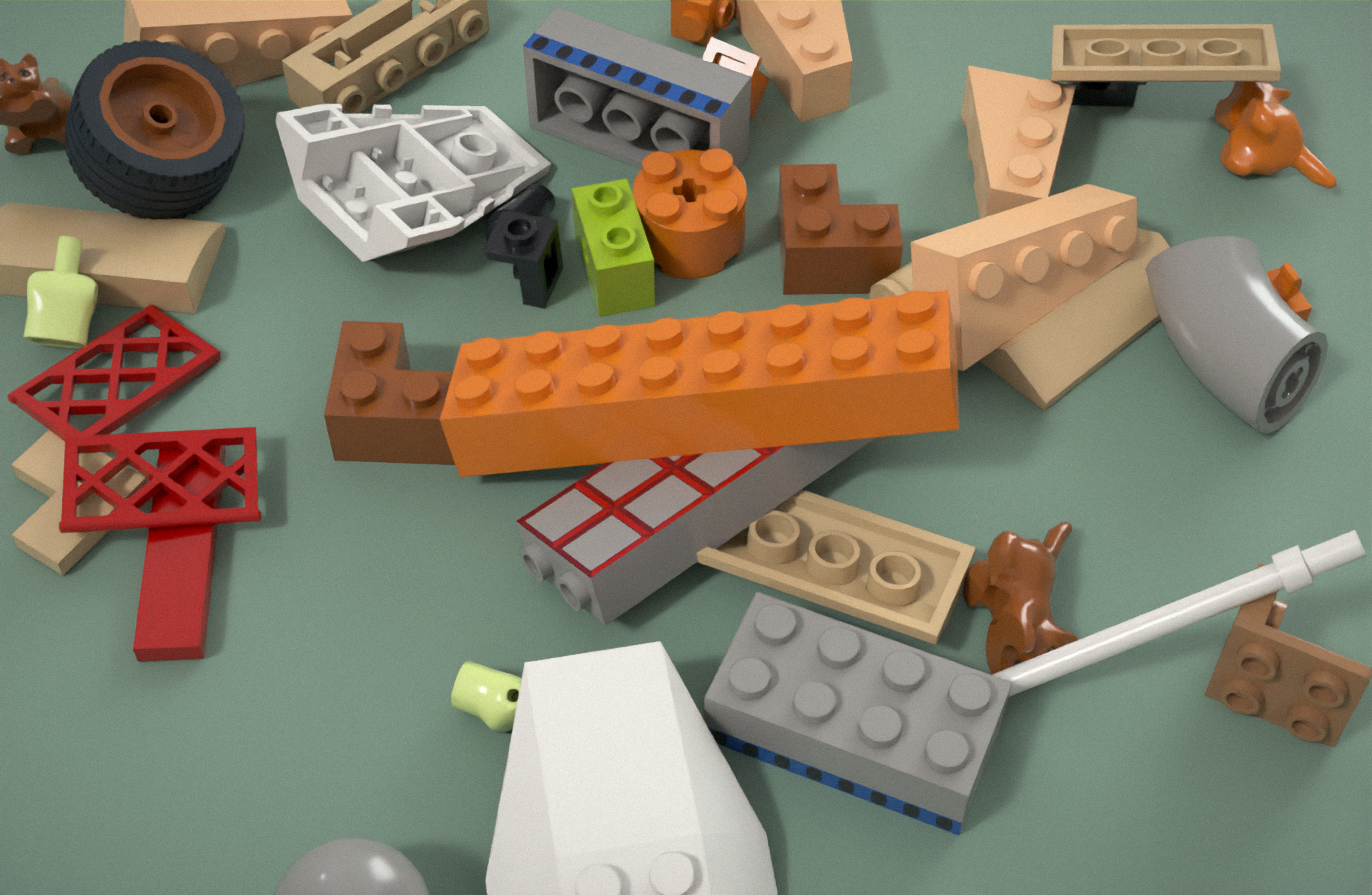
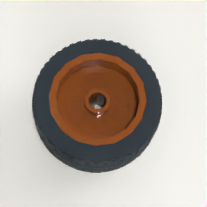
[65,40,245,219]

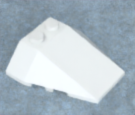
[275,104,551,262]
[485,641,778,895]

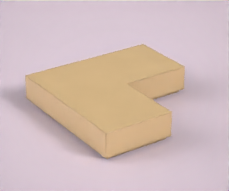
[11,430,147,576]

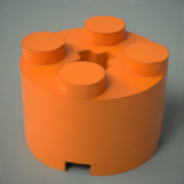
[633,148,747,279]

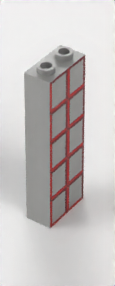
[516,438,875,626]

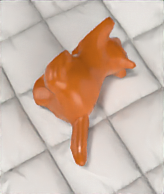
[1215,82,1337,188]

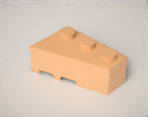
[961,65,1076,219]

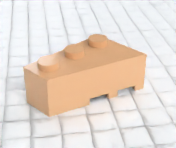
[736,0,853,123]

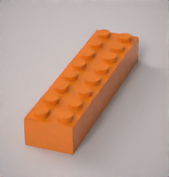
[440,290,959,477]

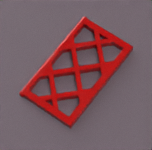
[7,304,221,441]
[59,427,262,533]

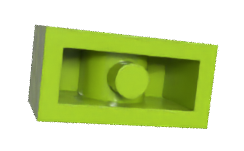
[571,178,655,317]

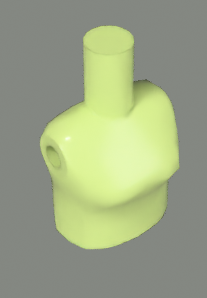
[23,236,98,349]
[451,660,522,733]

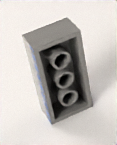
[523,7,751,170]
[704,591,1012,836]

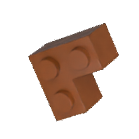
[778,164,903,295]
[324,321,455,465]

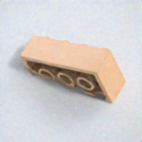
[124,0,352,87]
[911,184,1138,371]

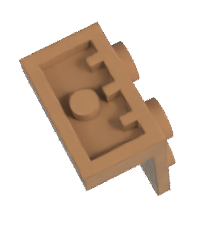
[1204,562,1372,747]

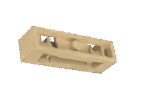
[282,0,489,114]

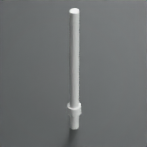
[992,530,1367,697]

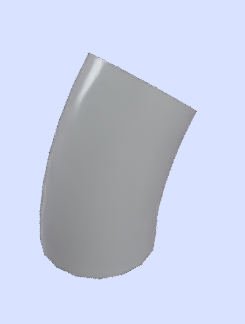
[1145,236,1328,434]

